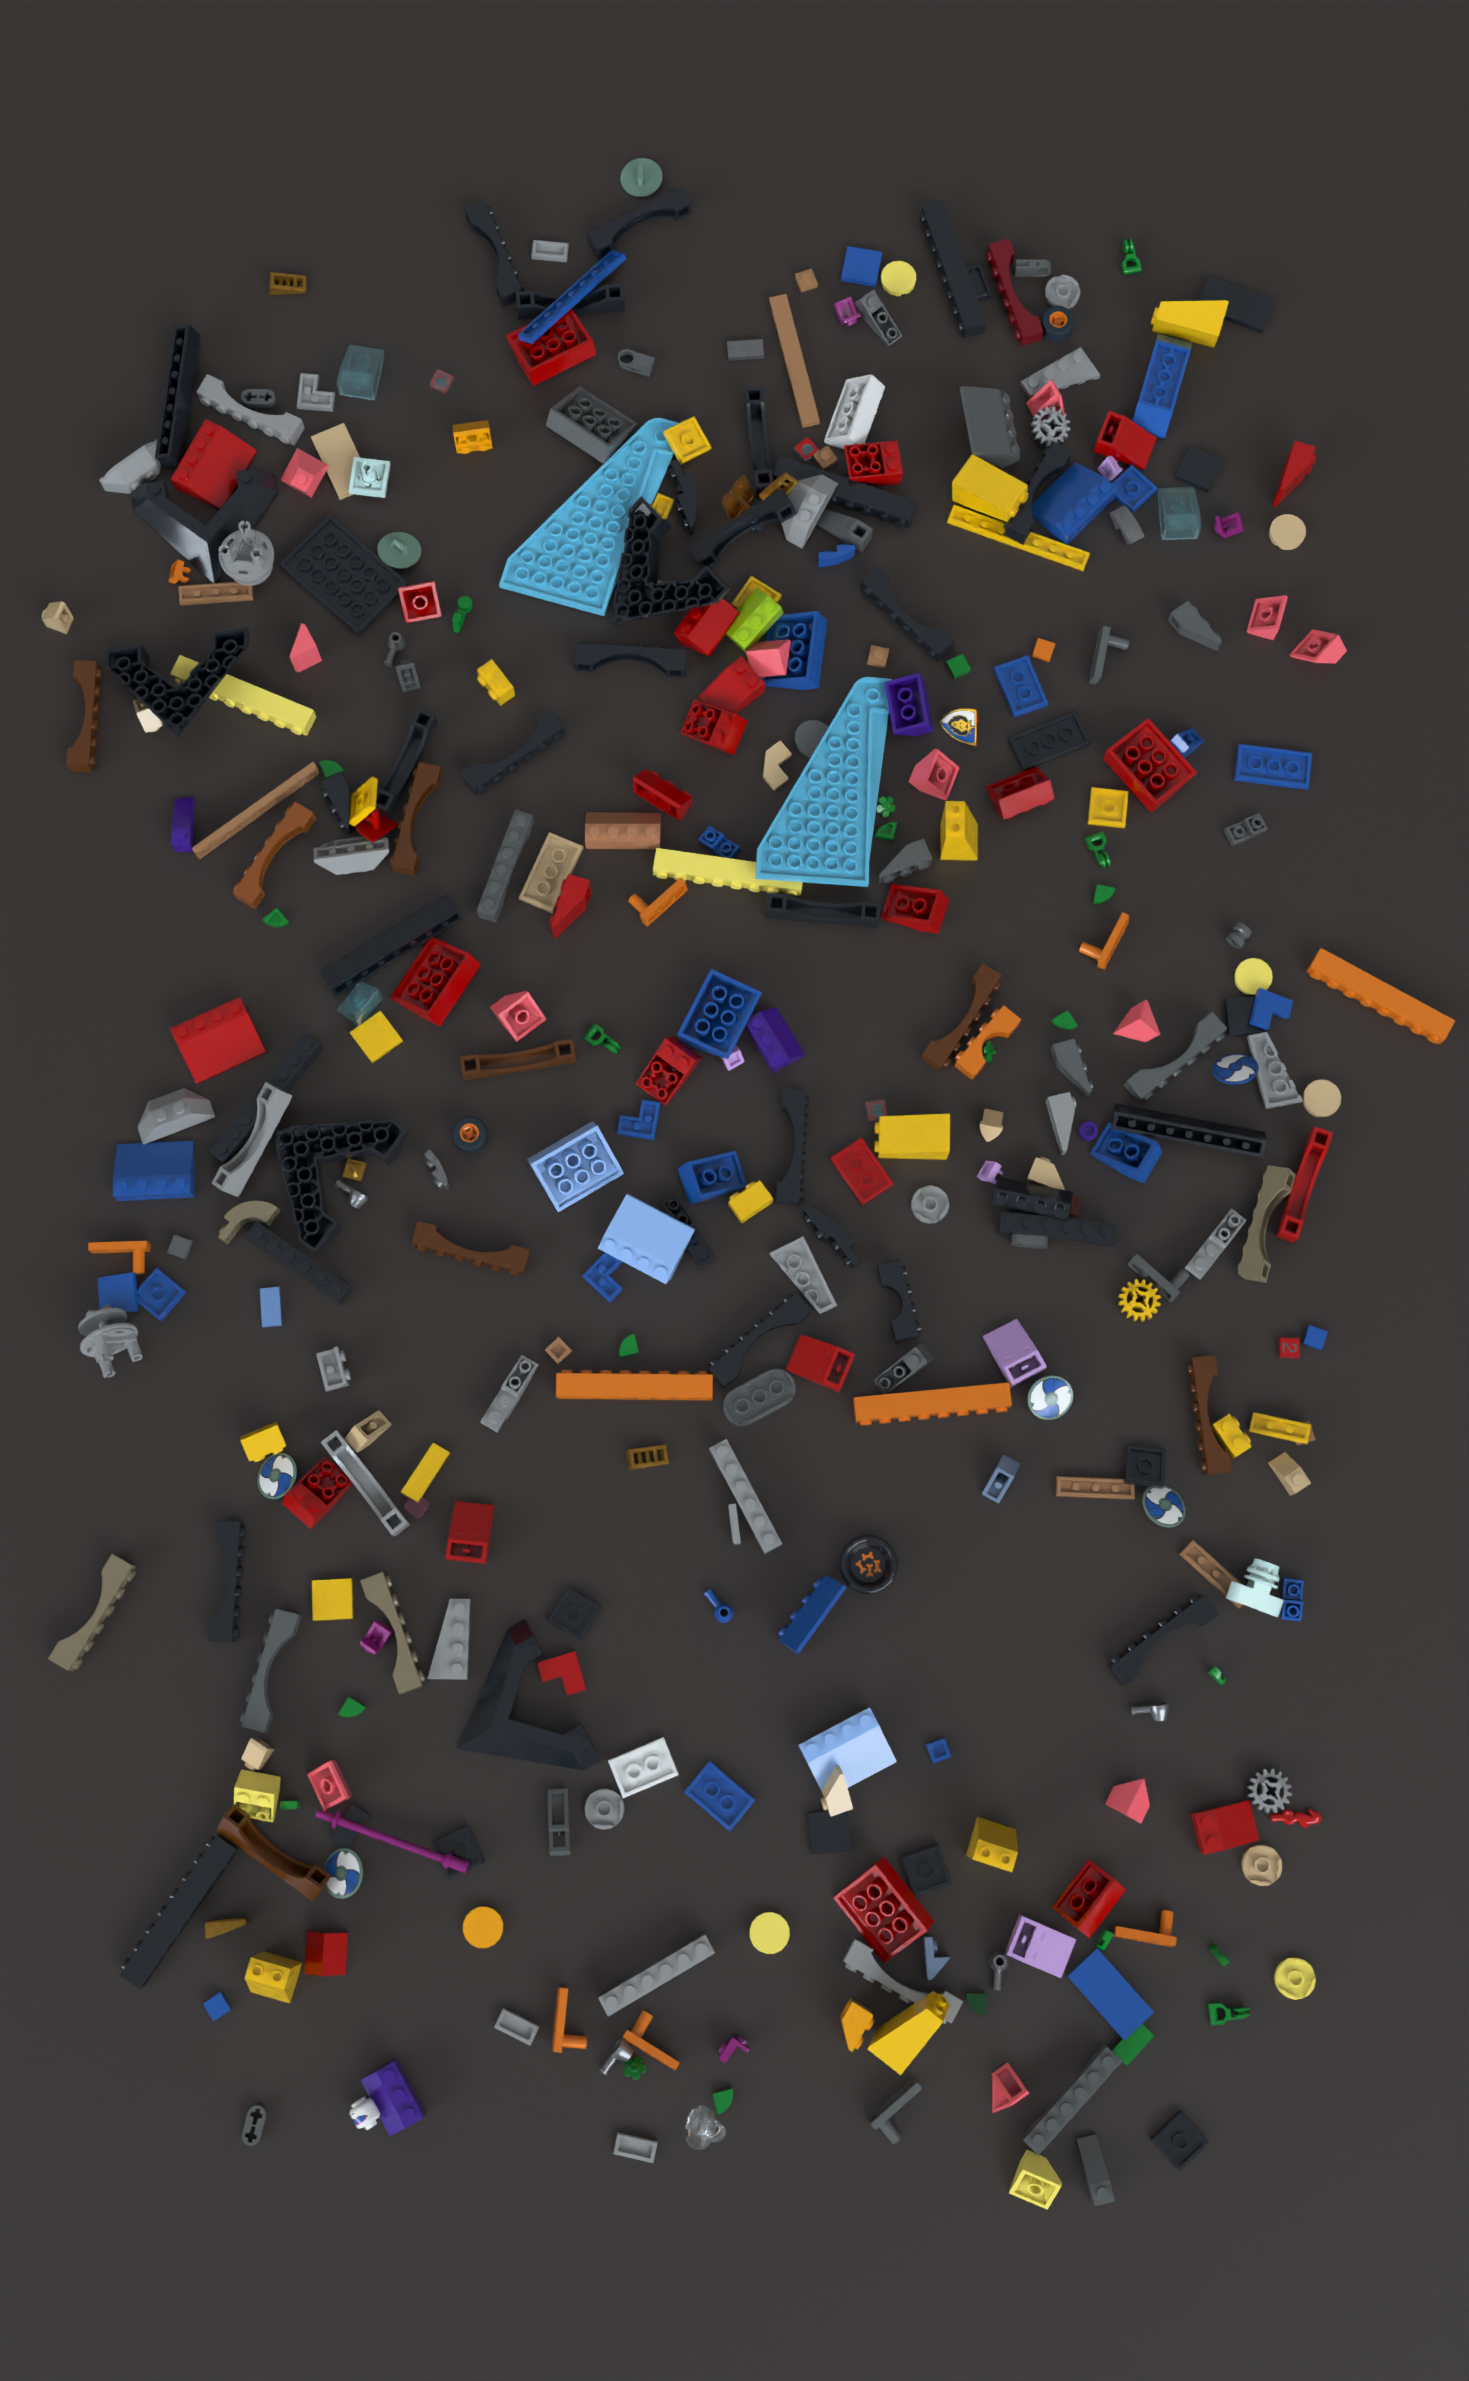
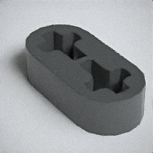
[241,389,276,409]
[1011,1234,1048,1249]
[242,2104,267,2146]

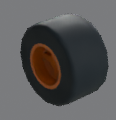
[1041,306,1074,343]
[452,1117,488,1153]

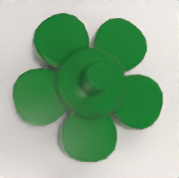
[876,796,895,817]
[984,1041,996,1062]
[623,2057,647,2080]

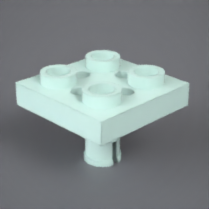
[348,457,391,498]

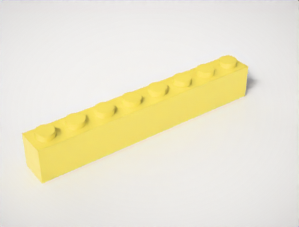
[170,655,316,736]
[653,848,803,897]

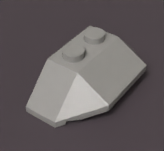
[99,439,161,494]
[782,475,838,549]
[313,836,389,875]
[138,1088,216,1145]

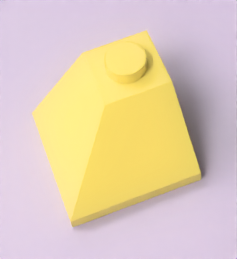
[1009,2150,1062,2210]

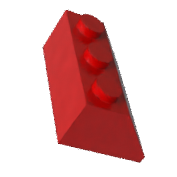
[674,598,740,656]
[985,766,1054,819]
[632,769,692,822]
[1052,1860,1126,1938]

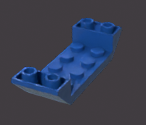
[1132,334,1192,439]

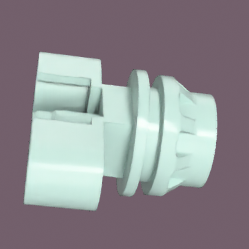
[1226,1558,1284,1617]

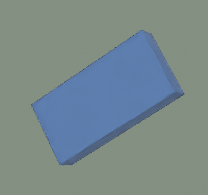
[260,1287,282,1328]

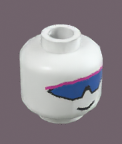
[349,2096,380,2130]

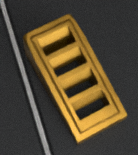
[269,272,306,295]
[759,472,799,501]
[626,1445,669,1471]
[205,1917,249,1939]

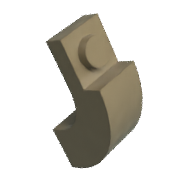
[218,1201,280,1245]

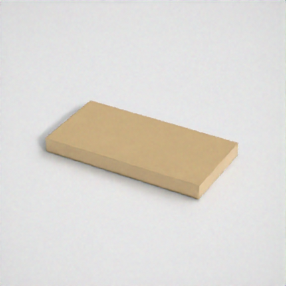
[311,423,371,500]
[519,832,583,913]

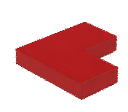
[537,1651,587,1696]

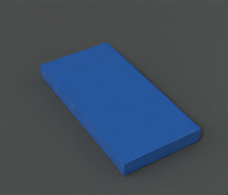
[1234,744,1312,790]
[1067,1949,1154,2041]

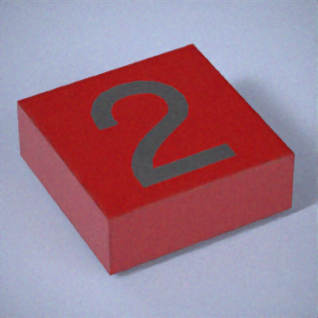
[1279,1338,1300,1358]

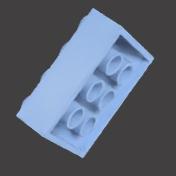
[527,1121,624,1212]
[598,1193,695,1284]
[798,1707,897,1790]

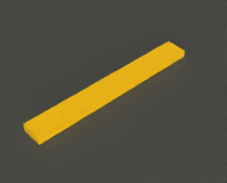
[947,505,1090,571]

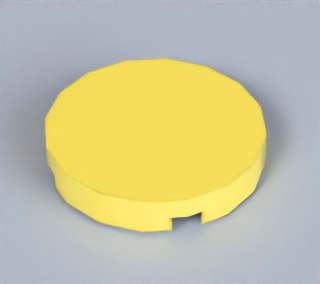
[881,261,916,296]
[1234,958,1273,996]
[750,1912,790,1954]
[1274,1957,1316,2000]

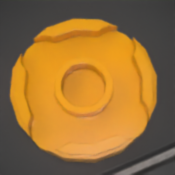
[463,1906,504,1948]

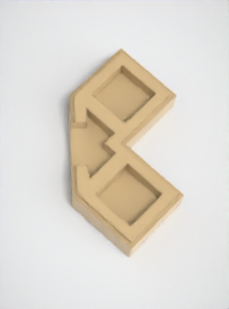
[763,740,792,792]

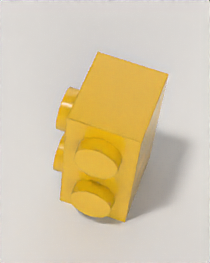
[477,659,515,706]
[728,1180,773,1224]
[1211,1414,1252,1460]
[240,1421,286,1462]

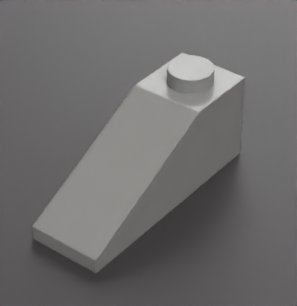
[1046,1092,1077,1155]

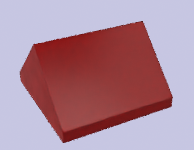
[398,581,442,623]
[304,1931,348,1976]

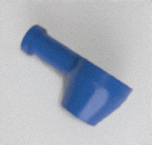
[704,1589,734,1623]

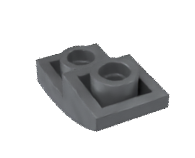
[1109,505,1145,545]
[1223,813,1268,846]
[424,1149,450,1190]

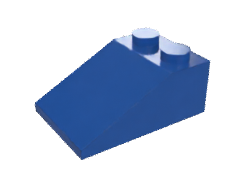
[1090,1122,1163,1184]
[678,1151,747,1205]

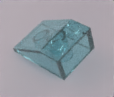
[337,345,385,400]
[1158,487,1201,540]

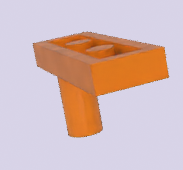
[628,878,688,927]
[1079,912,1129,970]
[88,1241,151,1274]
[1112,1910,1177,1947]
[552,1986,587,2053]
[622,2010,680,2071]

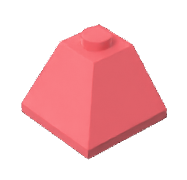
[280,448,329,498]
[1290,629,1347,664]
[909,749,960,800]
[490,991,547,1042]

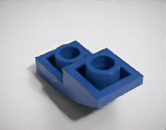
[818,543,855,567]
[698,825,741,859]
[1281,1577,1304,1621]

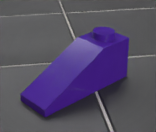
[171,797,195,852]

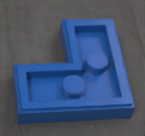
[1249,988,1293,1030]
[617,1099,661,1140]
[582,1252,623,1303]

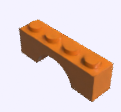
[955,1006,1021,1080]

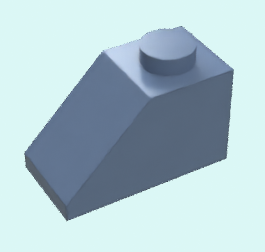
[982,1454,1020,1504]

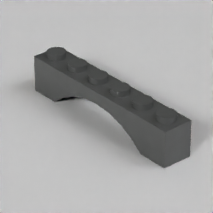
[477,809,534,923]
[1124,1011,1228,1103]
[240,1609,302,1733]
[1021,2044,1122,2156]

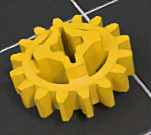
[1118,1279,1161,1322]

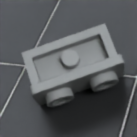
[316,1346,351,1392]

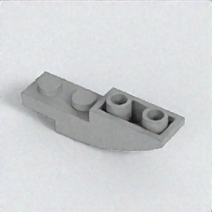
[1185,1208,1247,1280]
[481,1355,538,1432]

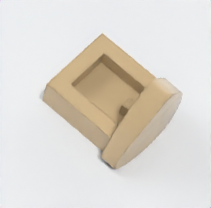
[980,1109,1003,1142]

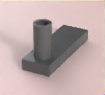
[1089,626,1129,685]
[1127,1254,1190,1303]
[867,2077,922,2144]

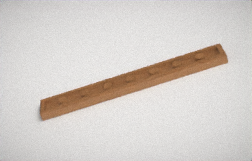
[769,294,820,428]
[192,762,319,859]

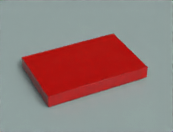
[830,1137,894,1206]

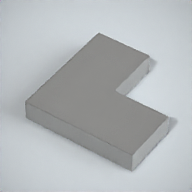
[297,373,335,412]

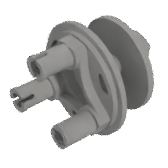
[219,521,274,586]
[78,1305,143,1378]

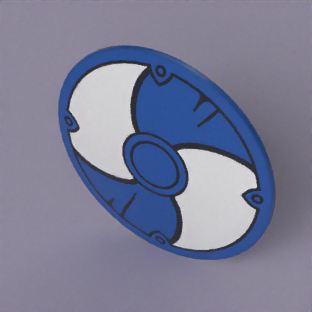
[1212,1054,1259,1085]

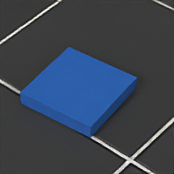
[841,246,882,287]
[1112,464,1158,514]
[137,1267,187,1322]
[98,1272,138,1313]

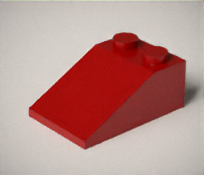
[1273,441,1317,506]
[699,656,765,714]
[880,884,949,934]
[1190,1800,1259,1855]

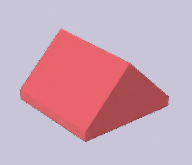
[1246,595,1288,640]
[290,623,322,672]
[746,639,791,677]
[307,1760,353,1811]

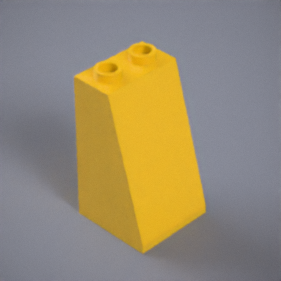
[1151,300,1229,348]
[952,454,1029,522]
[940,801,978,860]
[874,1114,950,1160]
[966,1817,1018,1872]
[245,1951,303,2004]
[868,1991,950,2075]

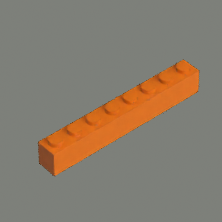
[1306,948,1455,1044]
[556,1370,713,1400]
[853,1382,1012,1426]

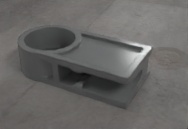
[1015,259,1051,277]
[618,349,655,377]

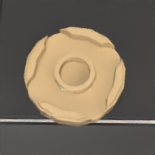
[1269,514,1306,550]
[1303,1079,1341,1117]
[1241,1845,1283,1886]

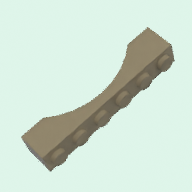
[1238,1165,1296,1283]
[48,1554,136,1671]
[360,1572,425,1694]

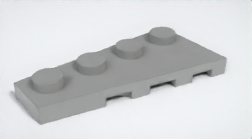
[1020,347,1100,398]
[1247,1032,1303,1109]
[769,1236,838,1314]
[427,1599,471,1680]

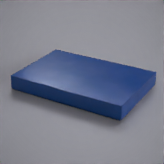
[993,655,1049,718]
[684,1761,755,1832]

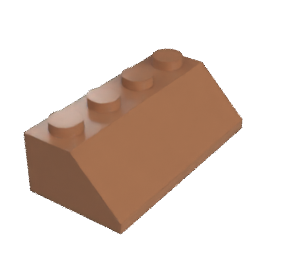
[585,812,661,849]

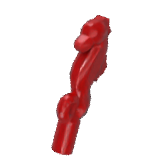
[1270,1808,1322,1829]

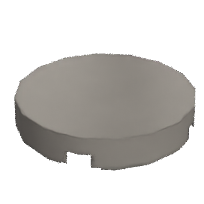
[1045,275,1081,309]
[911,1185,949,1224]
[584,1788,625,1830]

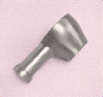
[383,632,406,667]
[335,1179,369,1209]
[1131,1702,1169,1721]
[988,1950,1009,1991]
[599,2038,634,2075]

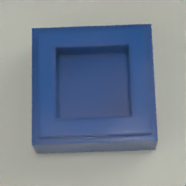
[1302,1325,1328,1351]
[926,1737,952,1764]
[203,1991,232,2021]

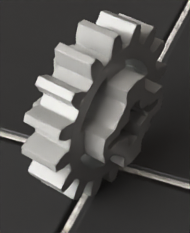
[1031,406,1070,447]
[1247,1769,1292,1813]

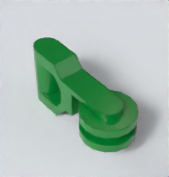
[1121,238,1141,275]
[452,596,473,633]
[1085,831,1110,868]
[583,1023,621,1054]
[1208,2002,1251,2025]

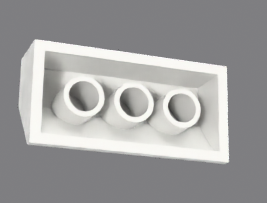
[824,374,885,449]

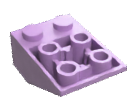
[982,1319,1047,1388]
[1004,1914,1076,1978]

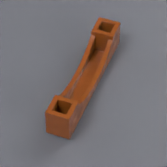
[233,802,316,909]

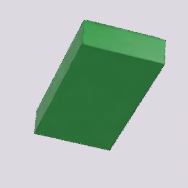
[1111,2024,1154,2066]

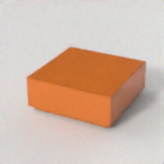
[1032,638,1056,662]

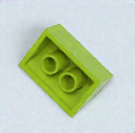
[725,588,784,653]

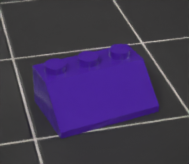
[884,673,934,736]
[745,1007,805,1074]
[361,2059,426,2136]

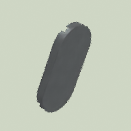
[795,720,829,758]
[723,1368,796,1426]

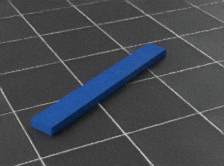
[518,250,626,344]

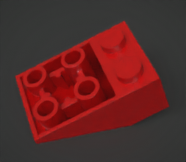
[1094,411,1157,470]
[844,441,903,486]
[680,699,748,755]
[549,874,592,938]
[636,1035,702,1106]
[786,1335,855,1393]
[282,1456,353,1529]
[445,1501,495,1564]

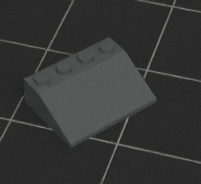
[546,386,638,464]
[960,386,1020,469]

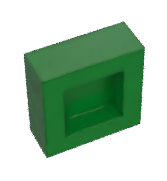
[946,654,971,679]

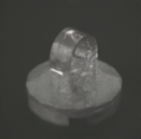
[685,2106,726,2150]

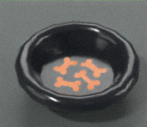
[839,1535,898,1594]

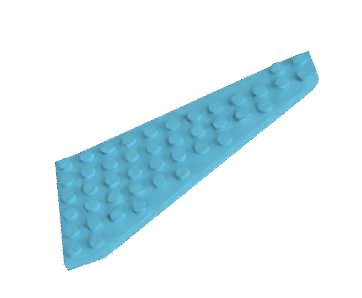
[499,418,679,616]
[756,677,892,887]

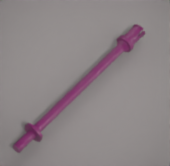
[315,1809,470,1874]

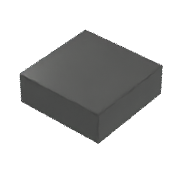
[167,1235,193,1260]

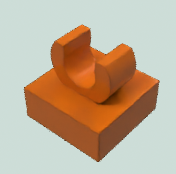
[168,559,191,584]

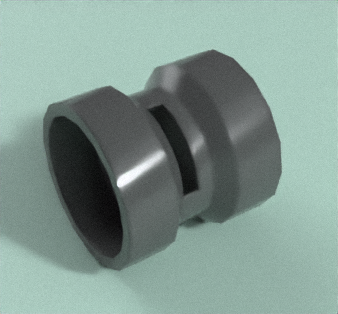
[1226,922,1252,949]

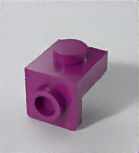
[833,297,861,326]
[1214,512,1244,539]
[359,1619,393,1655]
[718,2035,750,2064]

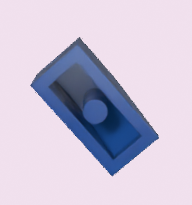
[1170,728,1205,758]

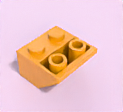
[452,420,493,454]
[840,1998,875,2052]

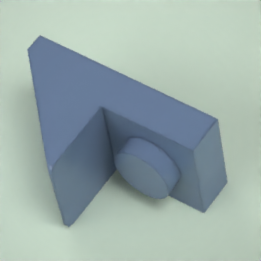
[923,1935,950,1980]

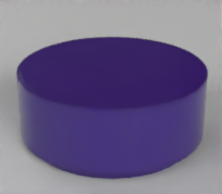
[1078,1121,1098,1141]

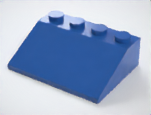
[1031,462,1118,545]
[761,611,827,690]
[677,969,762,1059]
[113,1141,195,1201]
[778,1575,847,1655]

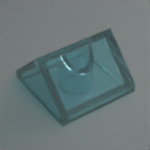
[337,982,383,1026]

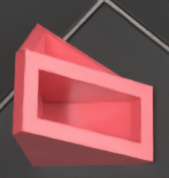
[1026,380,1066,421]
[1113,1000,1160,1042]
[1105,1778,1150,1824]
[991,2062,1029,2113]

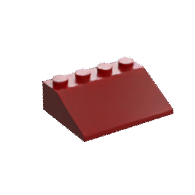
[506,308,596,386]
[171,419,257,510]
[1103,718,1197,813]
[390,937,481,1027]
[170,997,267,1084]
[833,1856,935,1963]

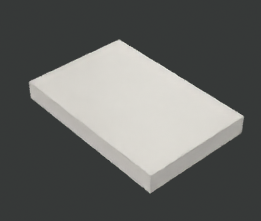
[608,1737,679,1798]

